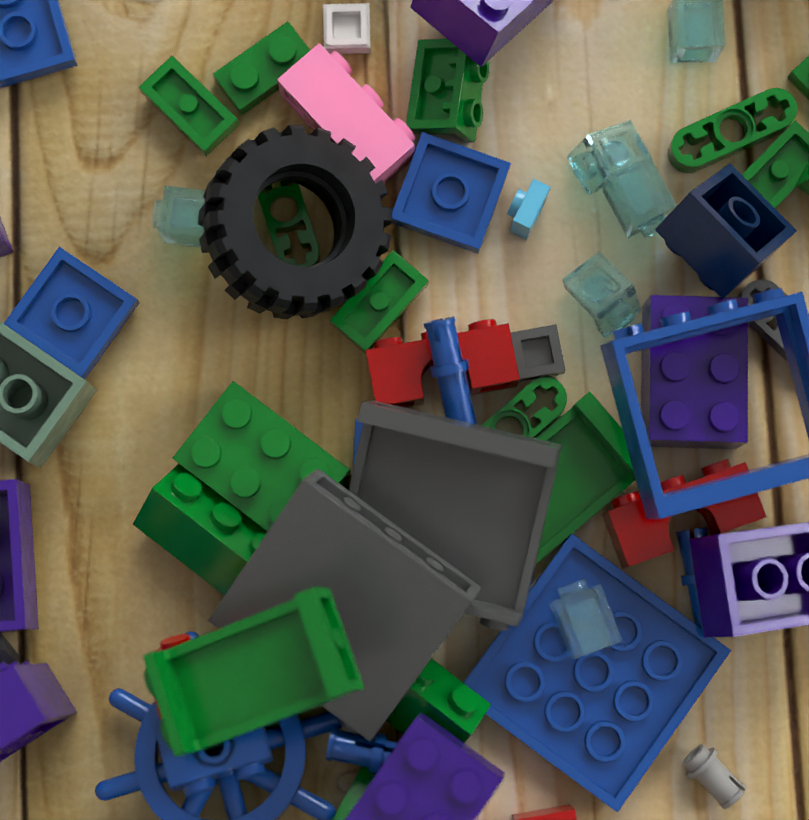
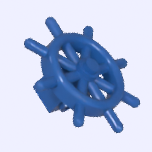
[95,631,343,820]

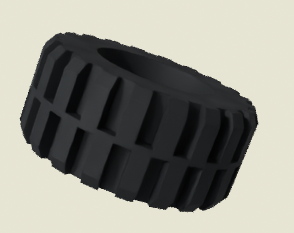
[198,125,393,319]

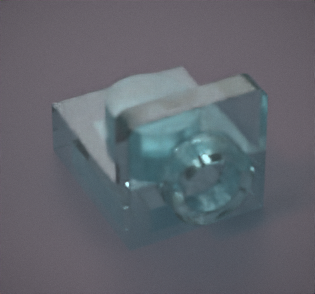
[567,120,653,195]
[562,251,641,337]

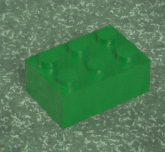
[172,381,351,532]

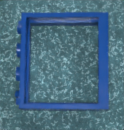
[600,288,809,519]

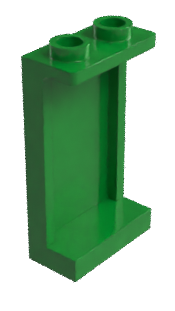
[536,391,636,564]
[143,588,365,757]

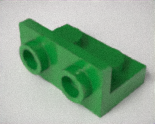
[406,38,489,142]

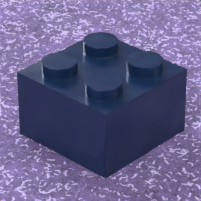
[655,163,797,299]

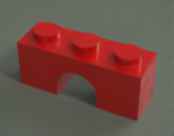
[366,319,520,408]
[602,458,767,569]

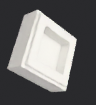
[323,3,371,54]

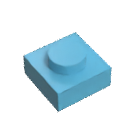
[507,179,551,240]

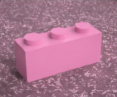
[277,43,415,184]

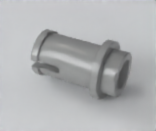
[682,744,746,809]

